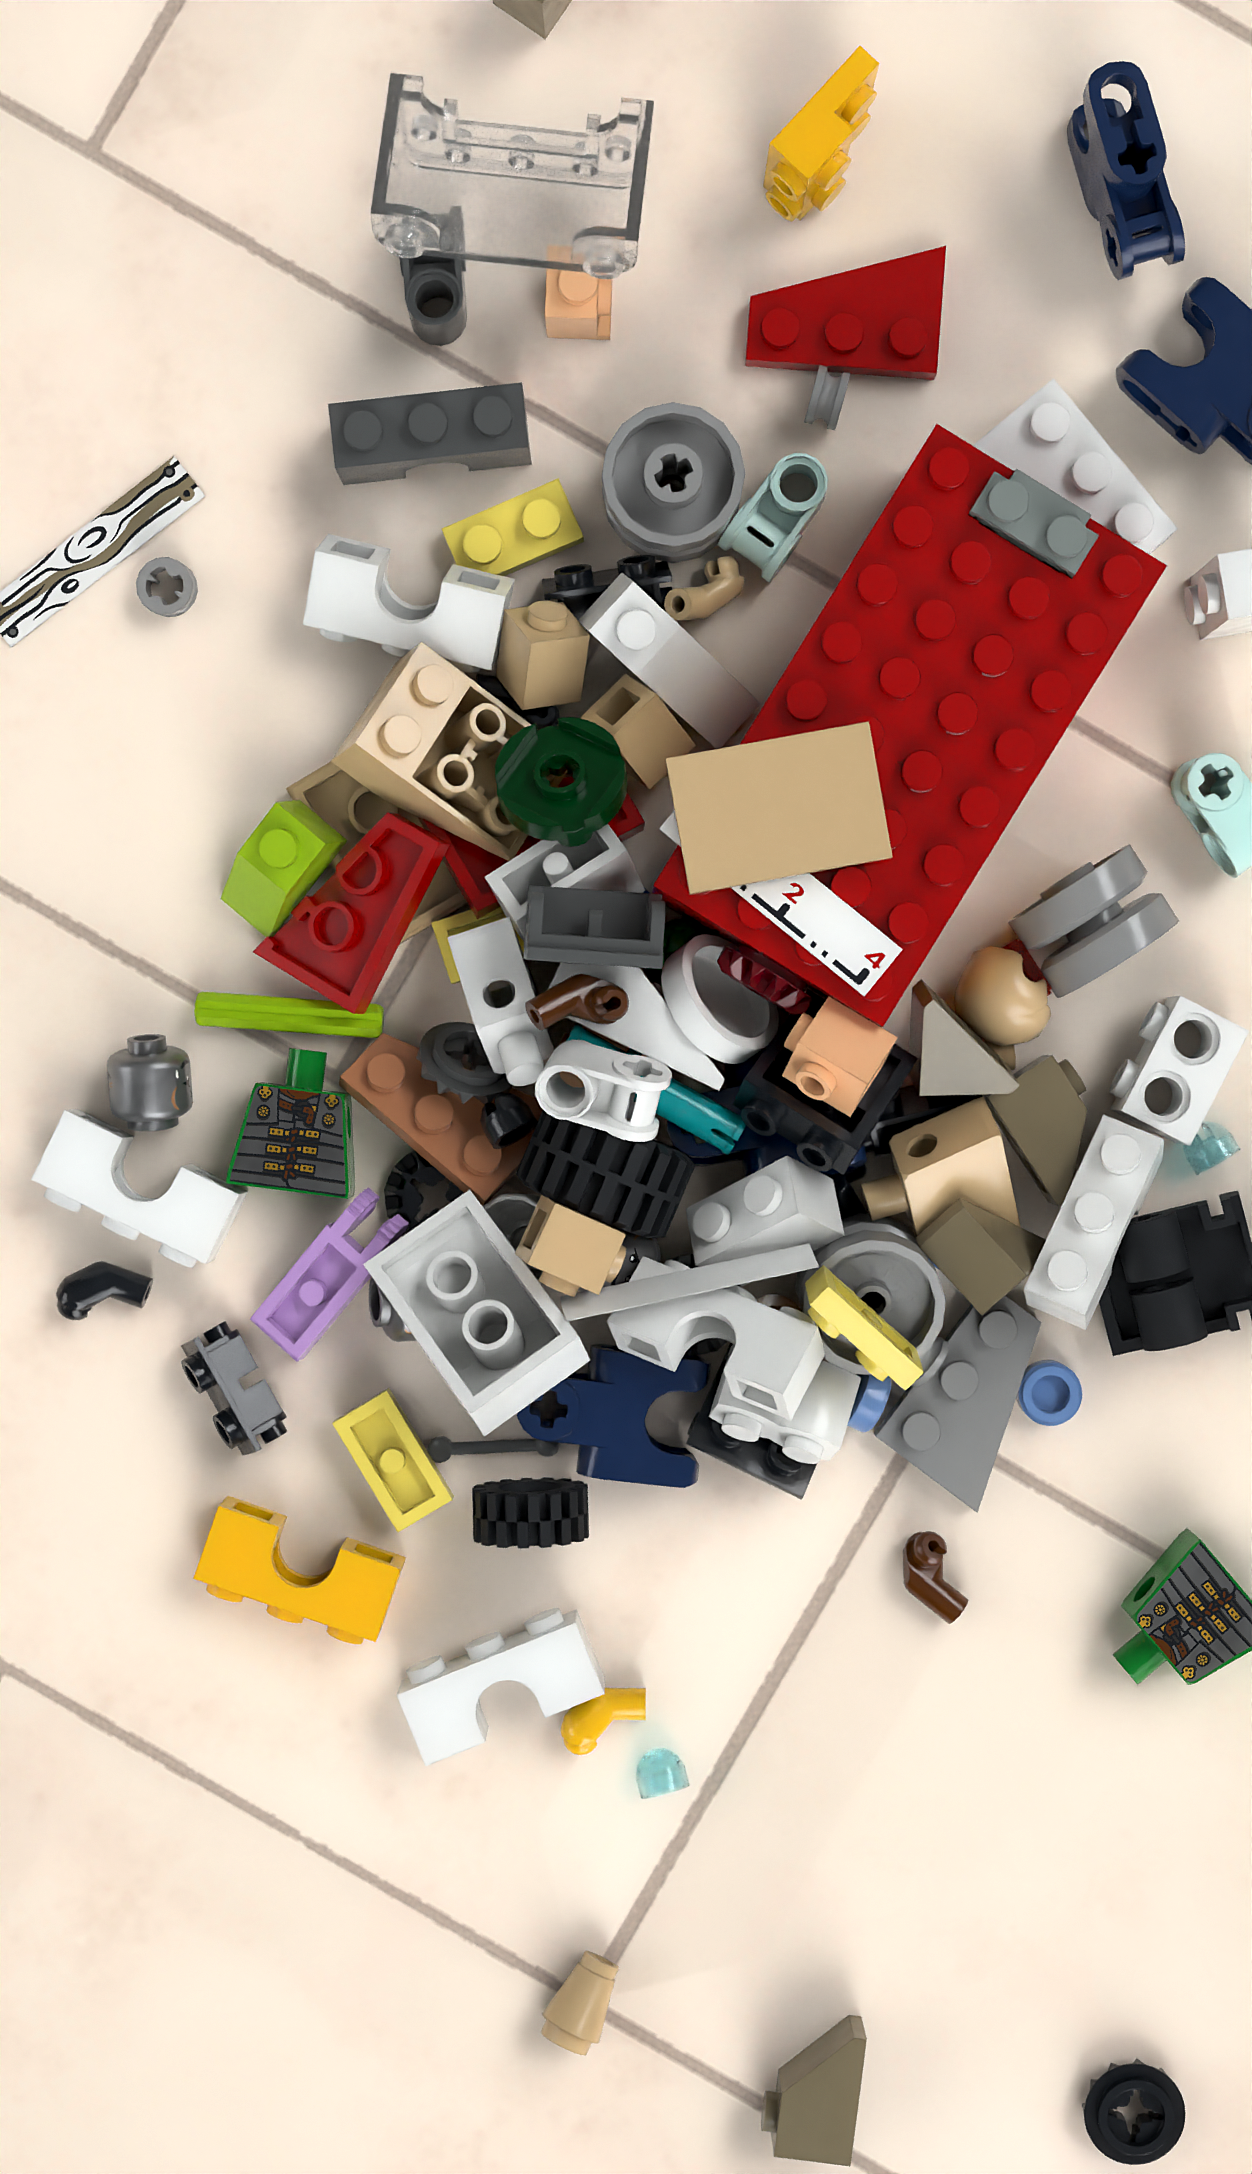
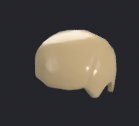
[954,946,1051,1046]

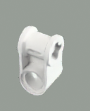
[535,1039,672,1142]

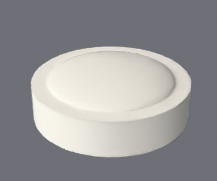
[661,934,779,1064]

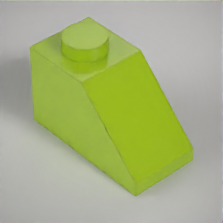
[220,800,348,937]

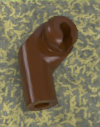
[525,974,629,1031]
[903,1531,968,1624]

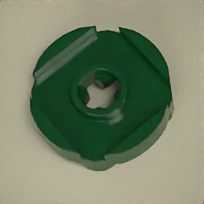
[495,717,628,847]

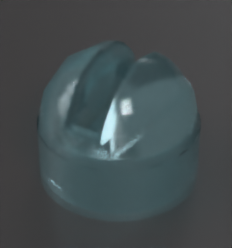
[1183,1121,1241,1175]
[636,1748,690,1799]

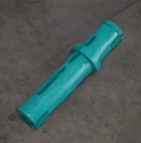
[565,1023,746,1155]

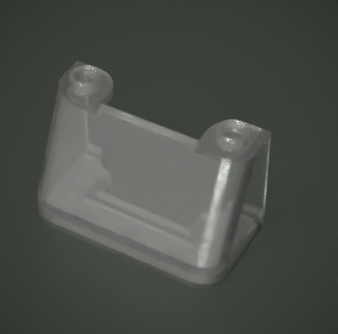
[370,73,654,279]

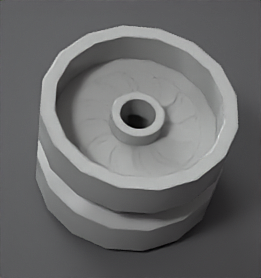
[602,402,745,563]
[1008,844,1179,998]
[796,1213,946,1375]

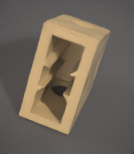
[860,1096,1021,1237]

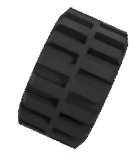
[516,1110,696,1238]

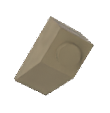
[982,1055,1088,1206]
[761,2015,867,2167]

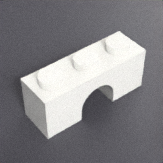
[303,534,515,672]
[31,1109,248,1268]
[1024,1114,1164,1330]
[607,1256,825,1421]
[397,1608,605,1766]

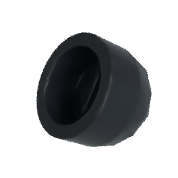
[480,1093,538,1149]

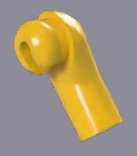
[560,1688,646,1755]

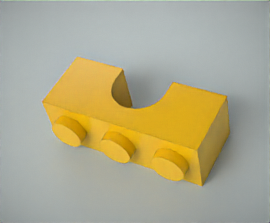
[193,1496,406,1644]

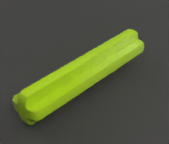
[194,991,384,1038]

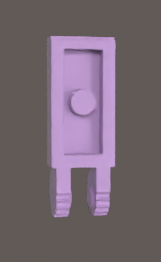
[250,1188,409,1362]

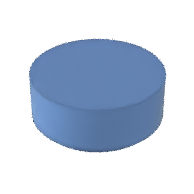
[1016,1360,1082,1426]
[847,1374,891,1433]

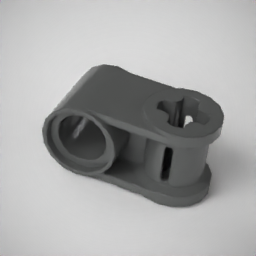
[396,212,467,346]

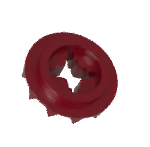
[717,944,814,1015]

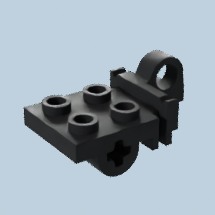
[1099,1191,1252,1356]

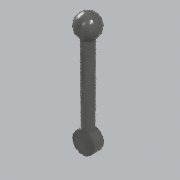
[427,1436,560,1463]

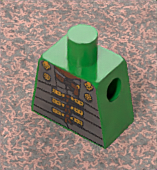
[226,1048,355,1199]
[1112,1528,1252,1685]

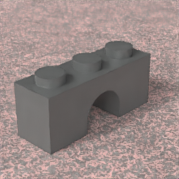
[328,382,532,485]

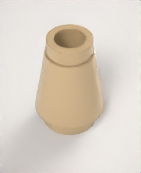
[541,1951,619,2056]

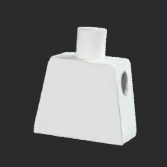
[447,917,555,1086]

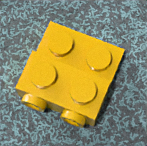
[763,46,879,222]

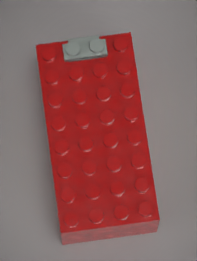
[652,424,1167,1027]

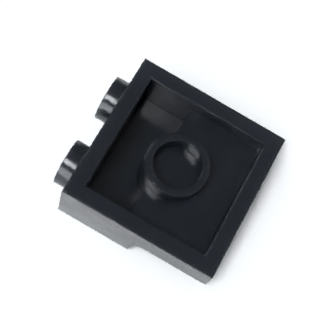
[732,990,918,1175]

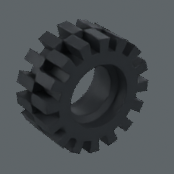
[472,1477,589,1549]

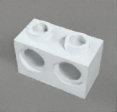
[1109,996,1249,1146]

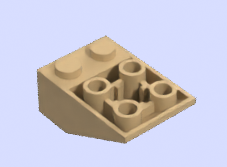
[331,642,568,861]

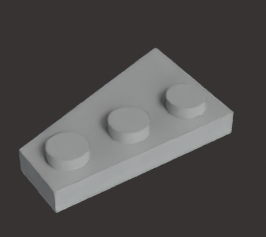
[874,1296,1041,1513]

